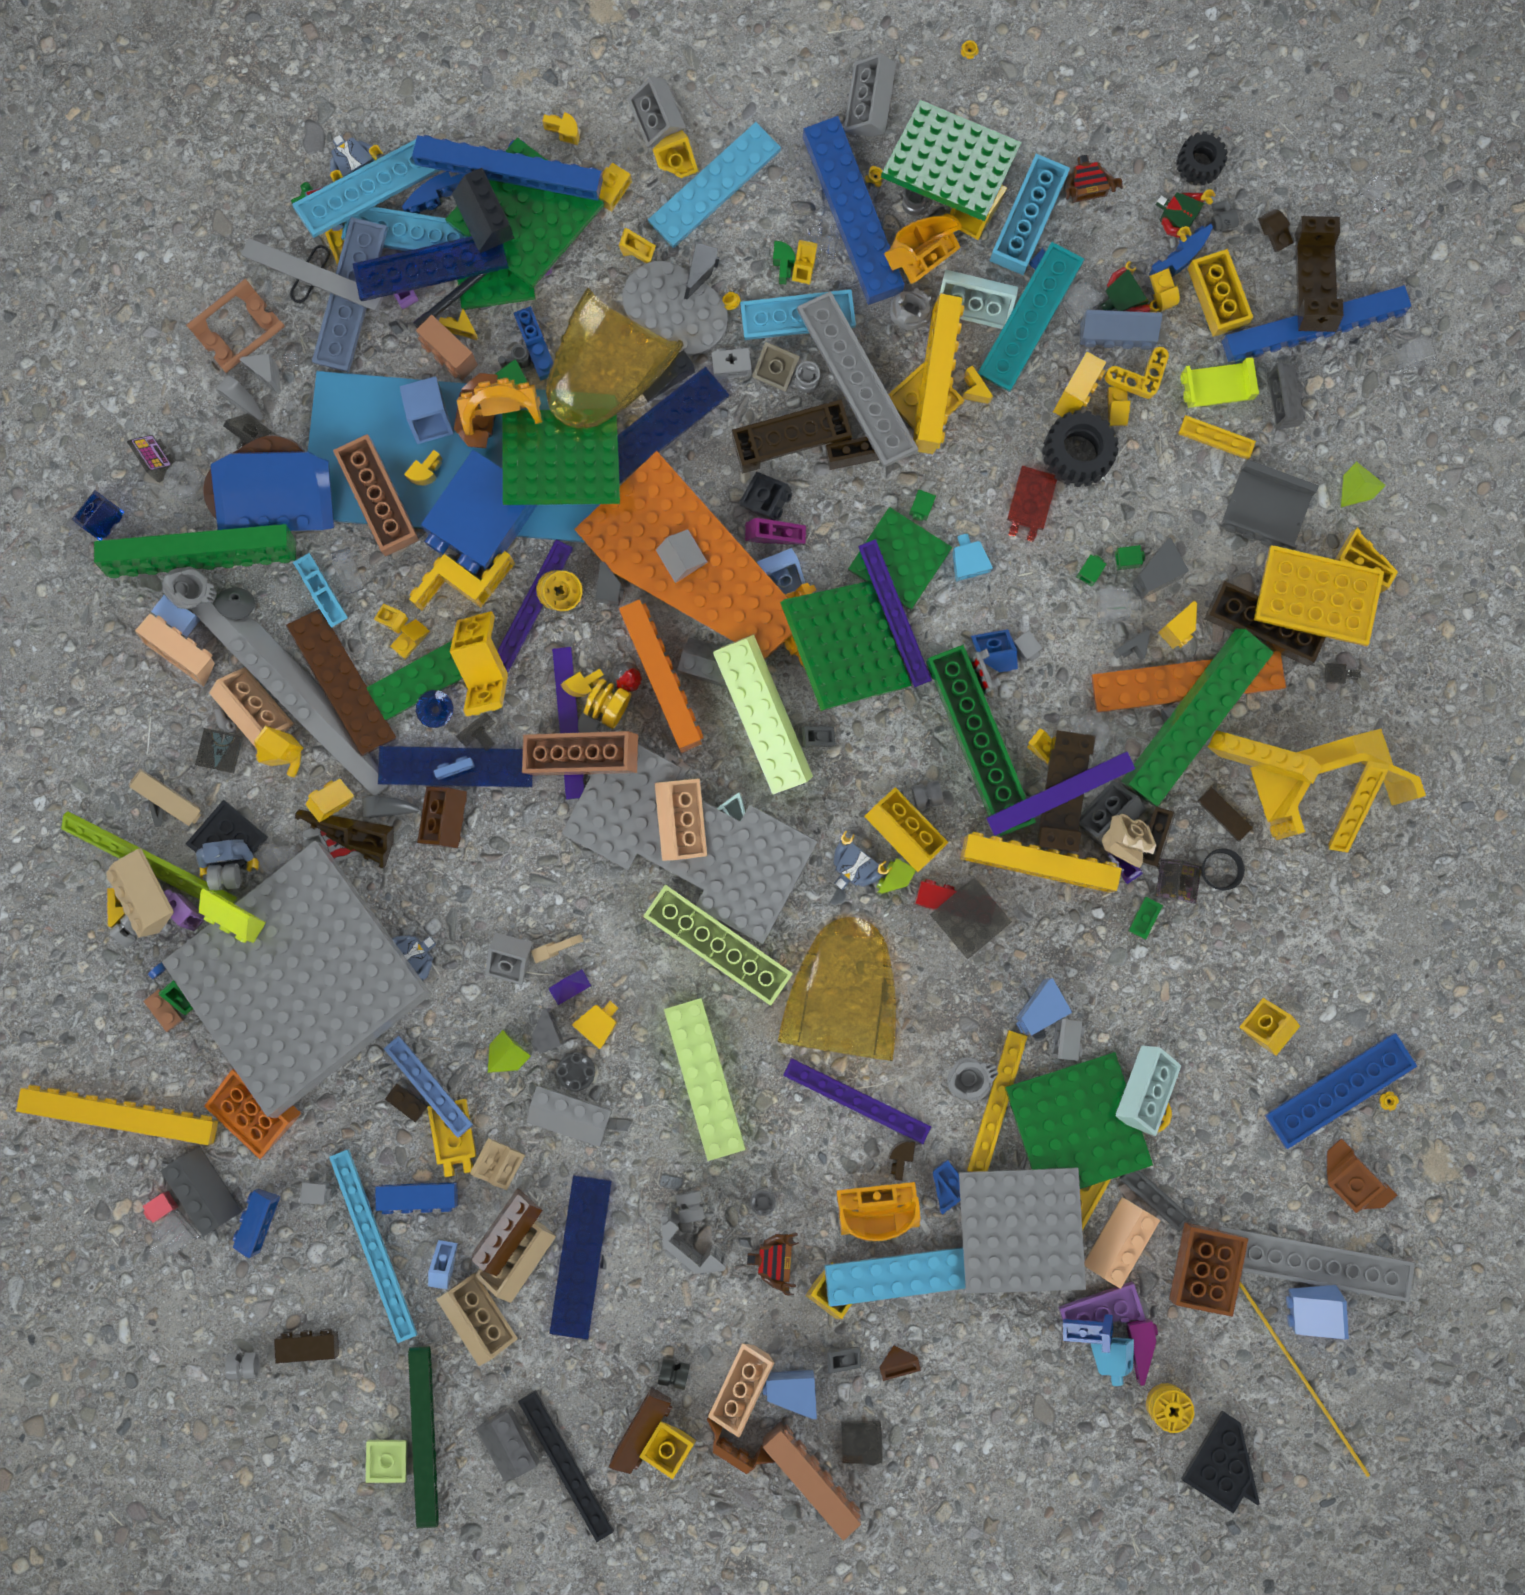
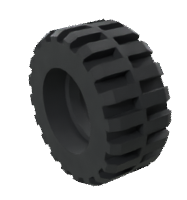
[1042,410,1119,487]

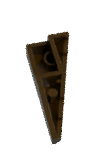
[295,809,394,869]

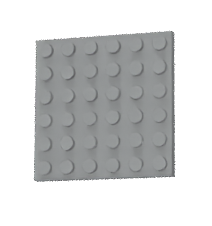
[959,1168,1086,1293]

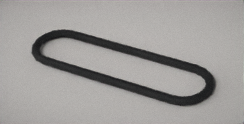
[290,245,330,303]

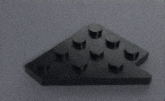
[1181,1410,1260,1514]

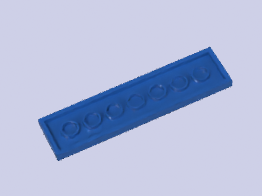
[1264,1033,1417,1149]

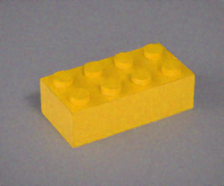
[1187,249,1254,337]
[864,787,949,872]

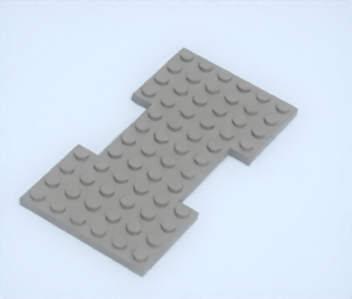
[561,744,818,944]

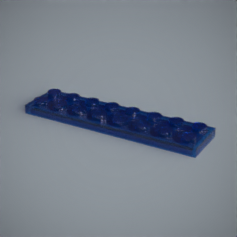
[353,236,509,302]
[617,366,729,483]
[378,746,533,788]
[549,1175,612,1340]

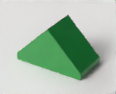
[158,980,193,1015]

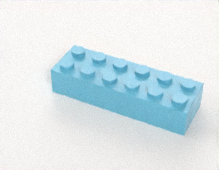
[990,154,1070,276]

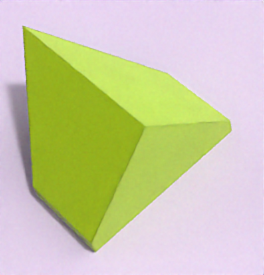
[1341,461,1386,508]
[487,1030,531,1073]

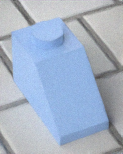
[428,1240,458,1290]

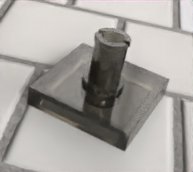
[223,413,276,449]
[456,712,496,751]

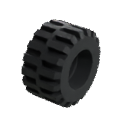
[1176,131,1228,186]

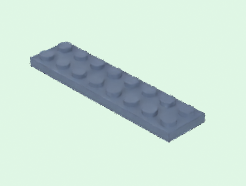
[312,217,388,372]

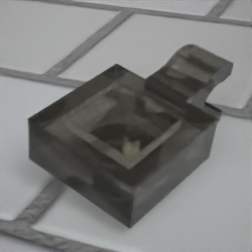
[1325,663,1361,684]

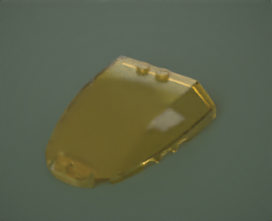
[546,288,684,429]
[777,917,896,1061]

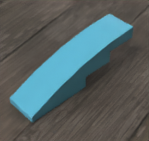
[293,553,348,628]

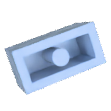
[151,594,200,637]

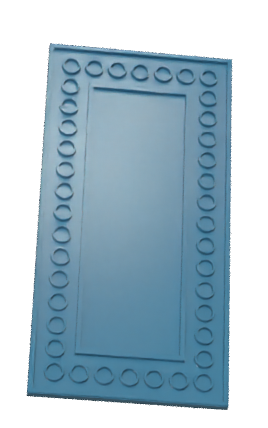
[308,371,615,543]

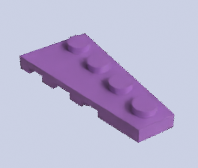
[1058,1281,1146,1322]

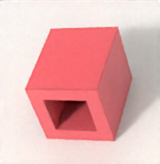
[142,1191,178,1223]

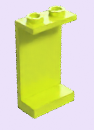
[1180,357,1259,408]

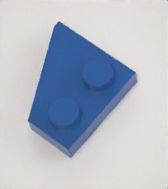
[932,1159,961,1215]

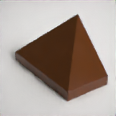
[879,1345,921,1381]

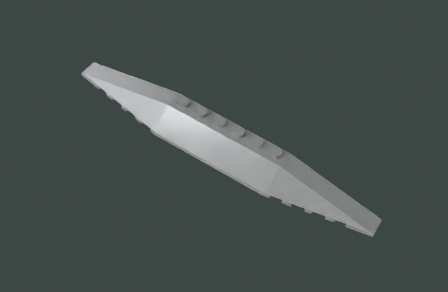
[190,595,389,796]

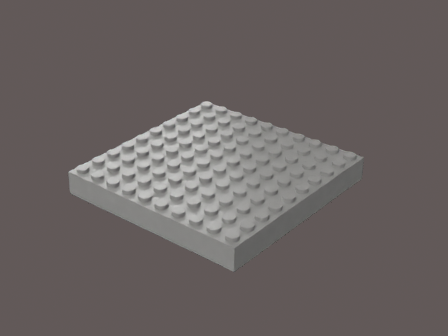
[162,840,432,1118]

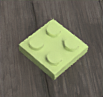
[366,1440,408,1483]

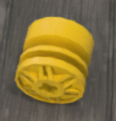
[536,570,583,611]
[584,678,631,729]
[1146,1383,1195,1433]

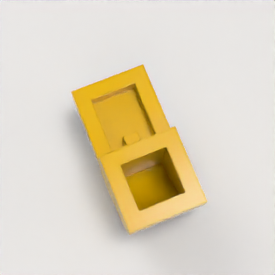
[542,112,579,145]
[792,240,818,284]
[1149,268,1180,312]
[404,450,443,486]
[561,668,604,697]

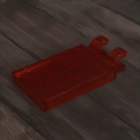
[1007,466,1057,542]

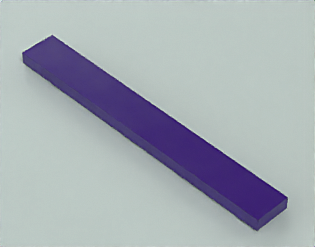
[497,539,573,673]
[858,539,932,688]
[552,647,585,800]
[986,751,1135,836]
[783,1058,931,1144]

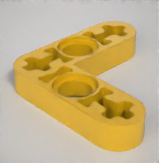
[1104,347,1169,399]

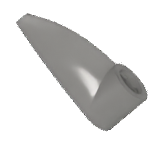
[216,374,263,422]

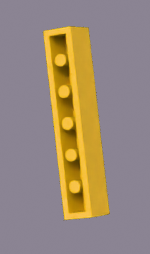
[1208,730,1322,784]

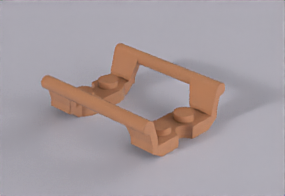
[186,279,285,373]

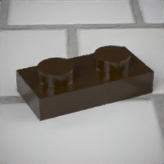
[385,1083,427,1123]

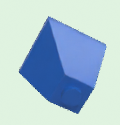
[971,629,1018,672]

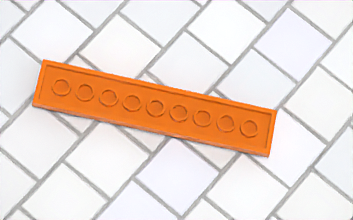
[1091,651,1286,713]

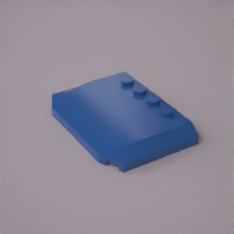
[211,451,335,531]

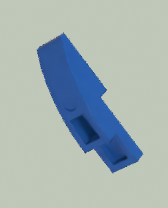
[402,171,464,214]
[1149,224,1213,277]
[514,306,558,381]

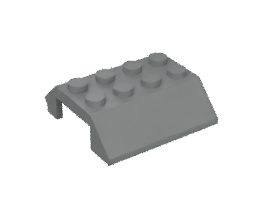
[661,1207,727,1274]

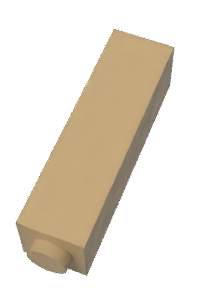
[129,768,201,826]

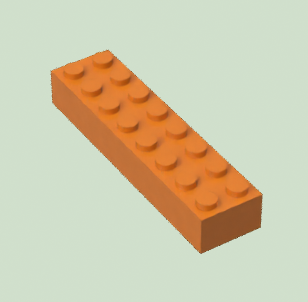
[619,599,703,753]

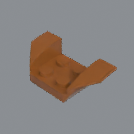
[454,373,498,449]
[1327,1138,1397,1213]
[707,1411,775,1474]

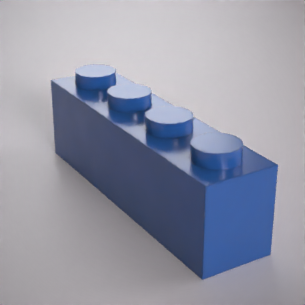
[375,1182,458,1214]

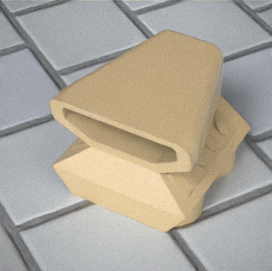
[1102,814,1156,868]

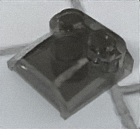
[841,1421,882,1466]

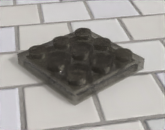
[929,877,1012,960]

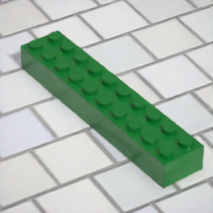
[94,524,296,578]
[1121,628,1274,807]
[926,644,1036,837]

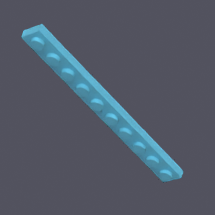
[329,1149,418,1343]

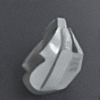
[890,288,931,330]
[162,567,217,609]
[947,1057,998,1101]

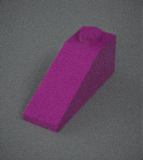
[745,518,806,545]
[1126,1318,1158,1386]

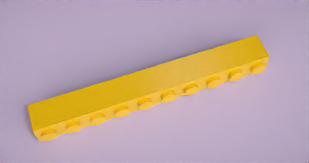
[16,1084,218,1145]

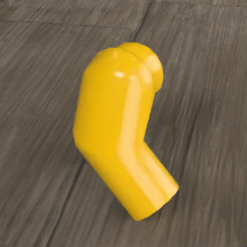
[286,752,302,778]

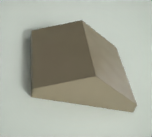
[752,341,800,392]

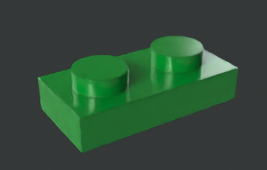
[1128,897,1163,940]

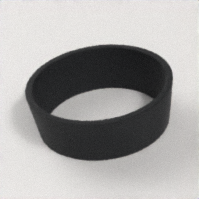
[1201,848,1245,891]

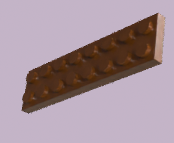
[286,609,396,756]

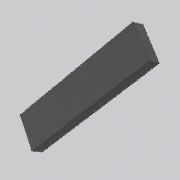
[1119,1170,1192,1232]

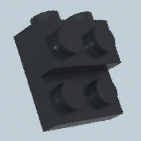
[738,471,792,521]

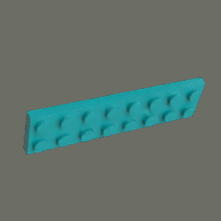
[978,242,1085,392]

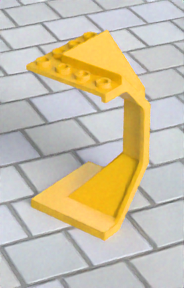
[1250,729,1426,840]

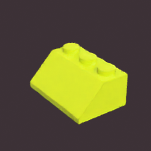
[199,889,266,943]

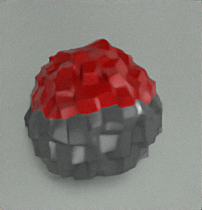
[612,662,642,692]

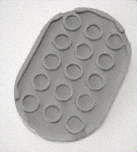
[623,261,728,356]

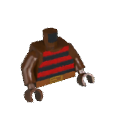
[1064,155,1123,203]
[747,1232,799,1296]

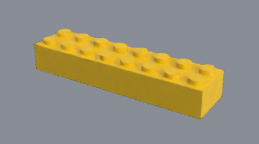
[913,293,964,454]
[960,832,1122,893]

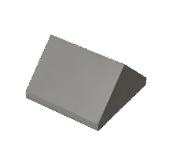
[240,354,281,395]
[656,529,708,583]

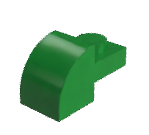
[773,241,795,285]

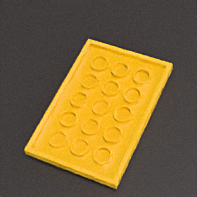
[1254,545,1384,647]

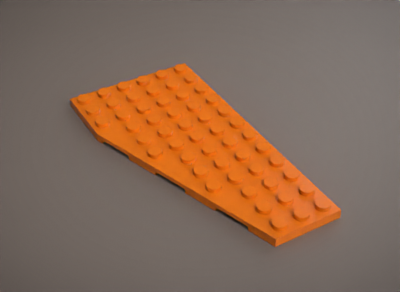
[574,451,792,659]

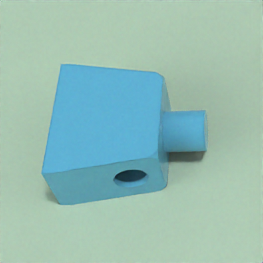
[952,534,993,582]
[1091,1338,1134,1386]

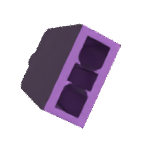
[164,889,205,931]

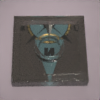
[195,728,243,774]

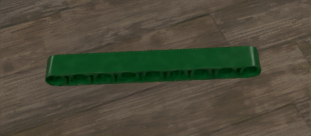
[408,1346,439,1529]

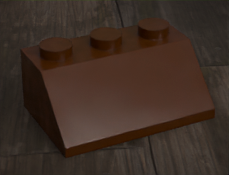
[417,787,467,848]

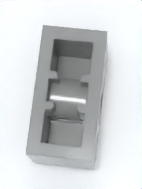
[712,346,751,380]

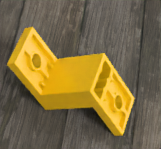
[409,551,515,611]
[450,611,508,717]

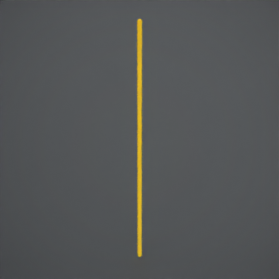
[1239,1281,1370,1477]

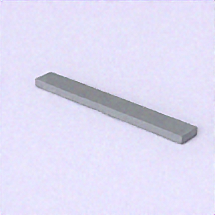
[241,238,384,312]

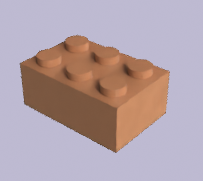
[416,315,478,381]

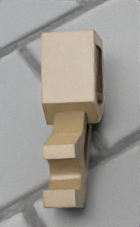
[531,934,584,963]

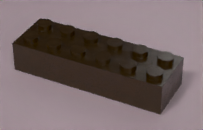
[1204,581,1326,666]

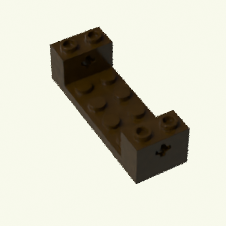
[1295,216,1344,332]
[732,399,852,474]
[1037,730,1096,852]

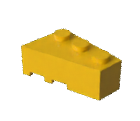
[1053,352,1106,417]
[1335,527,1398,593]

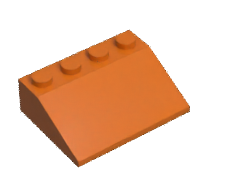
[204,1068,301,1159]

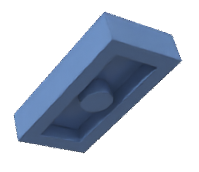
[434,756,475,780]

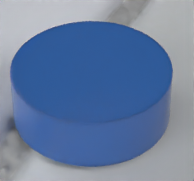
[148,962,166,979]

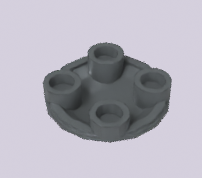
[556,1052,596,1091]

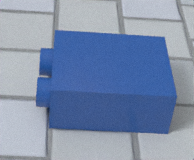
[421,450,538,576]

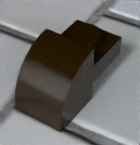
[1258,209,1294,252]
[888,1140,915,1181]

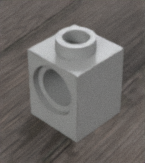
[1013,630,1043,662]
[300,1181,332,1205]

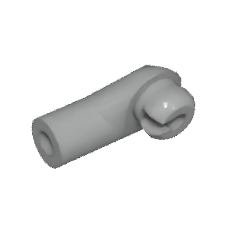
[214,709,237,733]

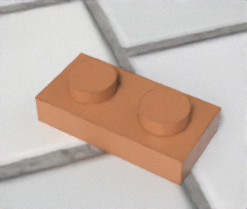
[143,989,184,1032]

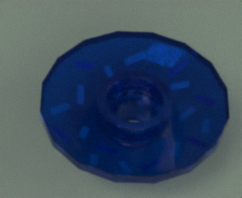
[415,690,454,728]

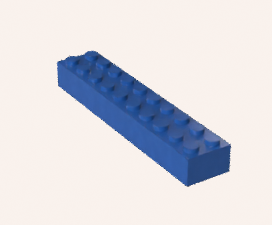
[803,116,905,305]

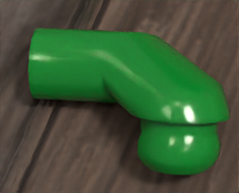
[291,182,313,204]

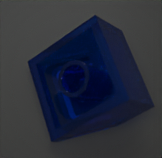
[72,490,124,541]

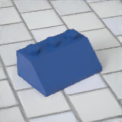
[233,1189,281,1258]

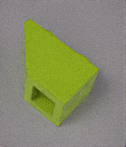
[876,858,916,895]

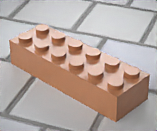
[333,434,420,557]
[522,731,638,776]
[763,1422,861,1541]

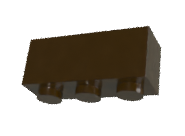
[826,436,879,470]
[1142,806,1175,869]
[274,1328,339,1364]

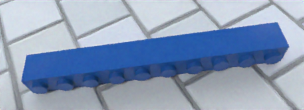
[412,135,603,201]
[1222,285,1412,363]

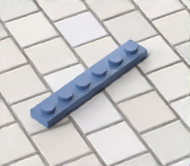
[384,1036,473,1138]

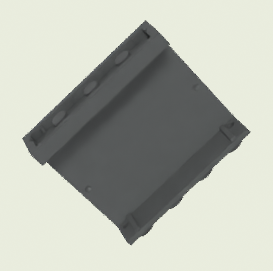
[1221,459,1319,550]

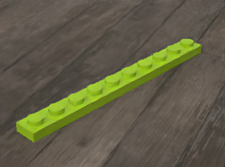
[61,811,237,904]

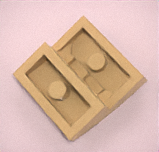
[470,1138,525,1190]

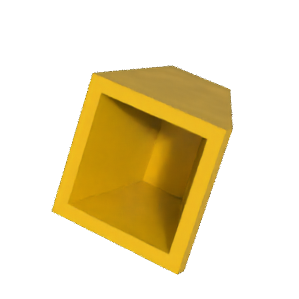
[950,185,1007,240]

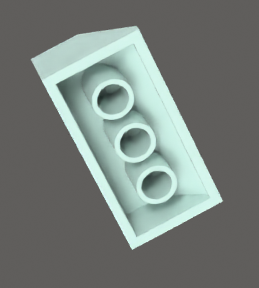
[939,269,1018,329]
[1115,1046,1181,1136]

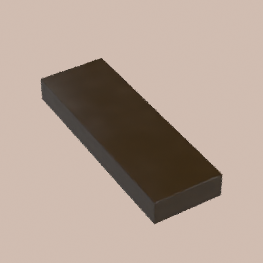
[1197,787,1253,842]

